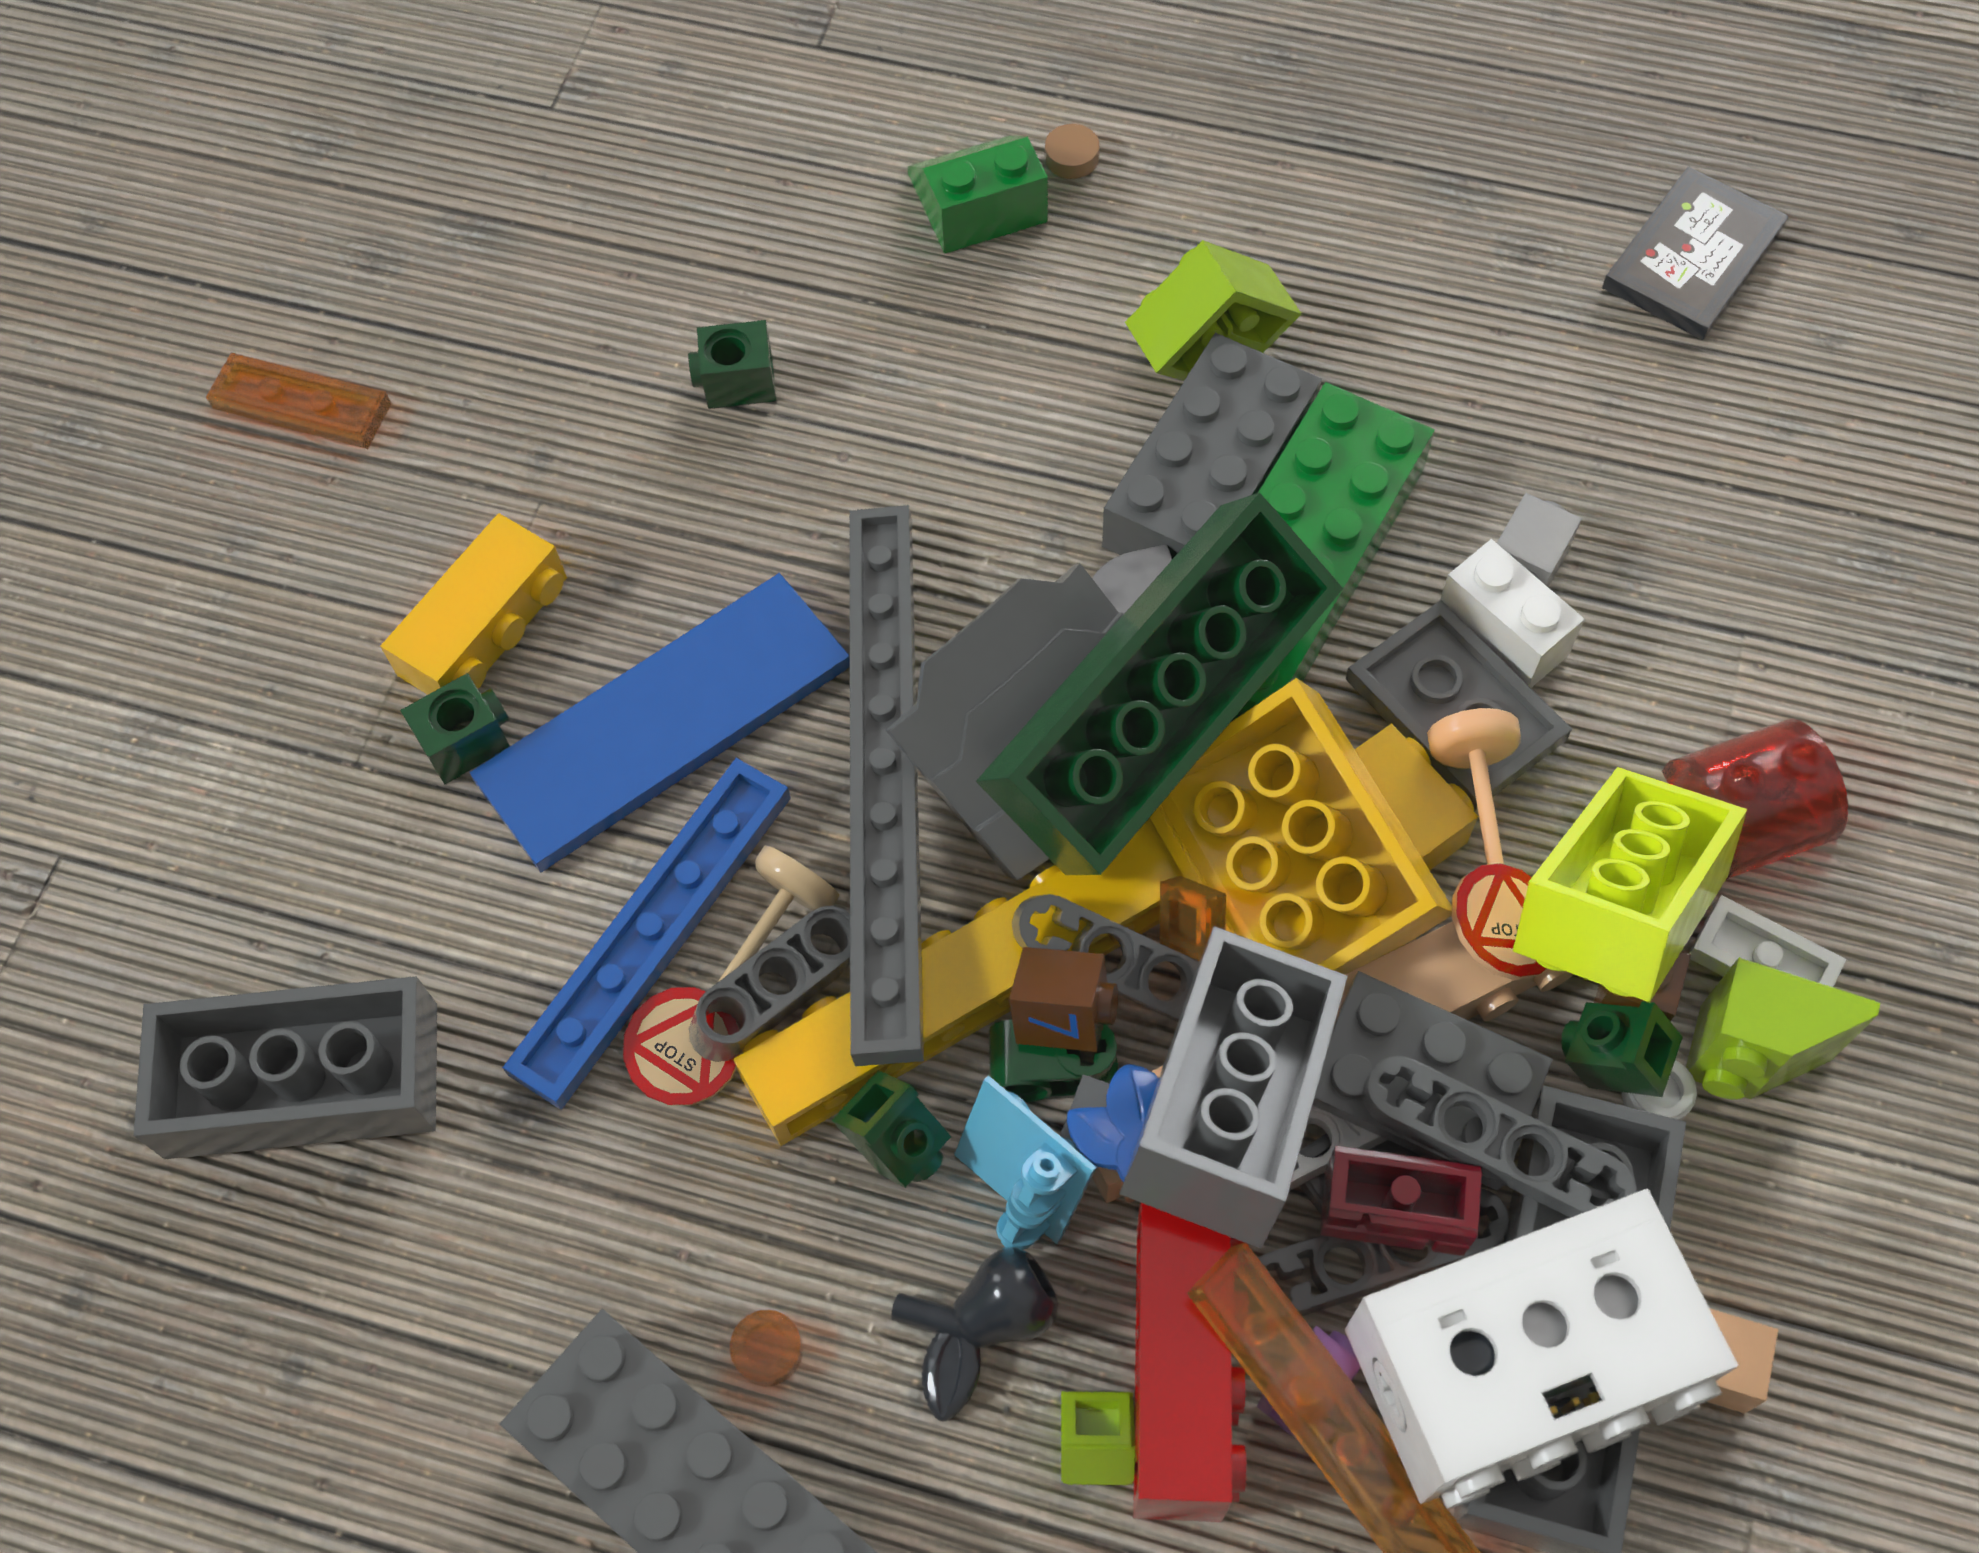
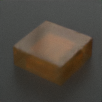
[1160,876,1226,961]

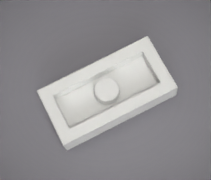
[1689,895,1847,987]

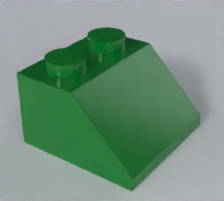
[907,136,1048,254]

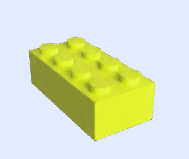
[1513,767,1747,1002]

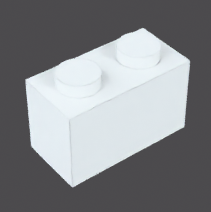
[1440,539,1585,688]

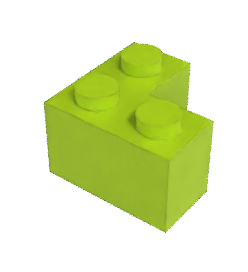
[1125,240,1302,381]

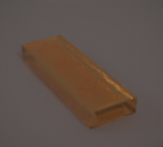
[206,352,392,449]

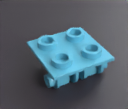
[954,1075,1097,1250]

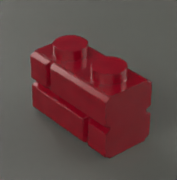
[1320,1145,1482,1256]

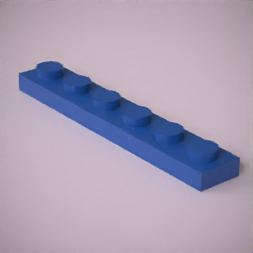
[502,758,791,1110]

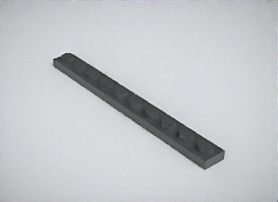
[849,505,924,1066]

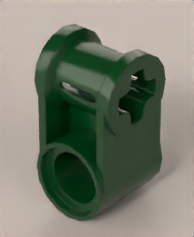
[989,1019,1119,1103]

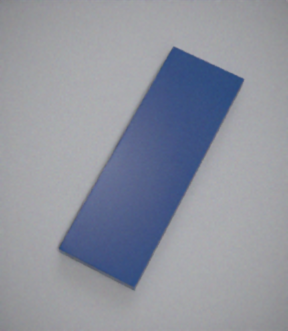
[470,573,850,873]

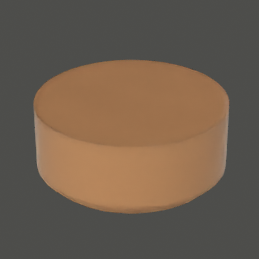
[1045,124,1100,179]

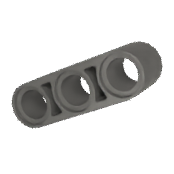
[689,906,850,1062]

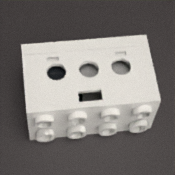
[1345,1188,1739,1509]

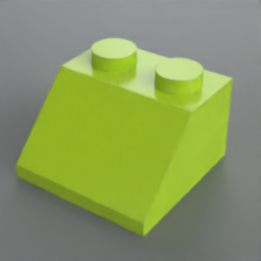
[1686,957,1881,1099]

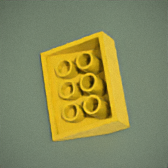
[1150,678,1452,975]

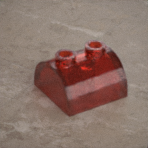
[1662,719,1848,879]

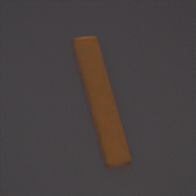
[1187,1242,1481,1553]

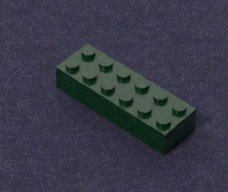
[976,492,1344,875]

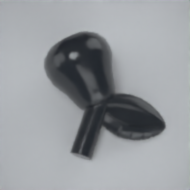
[891,1247,1058,1422]

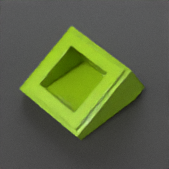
[1061,1391,1135,1485]

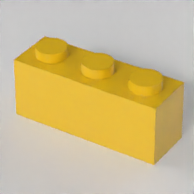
[380,513,567,695]

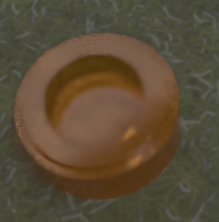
[730,1310,803,1386]

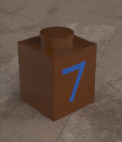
[1009,947,1118,1052]

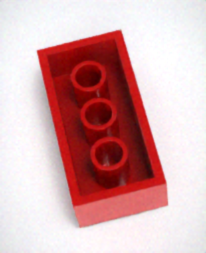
[1133,1202,1246,1522]

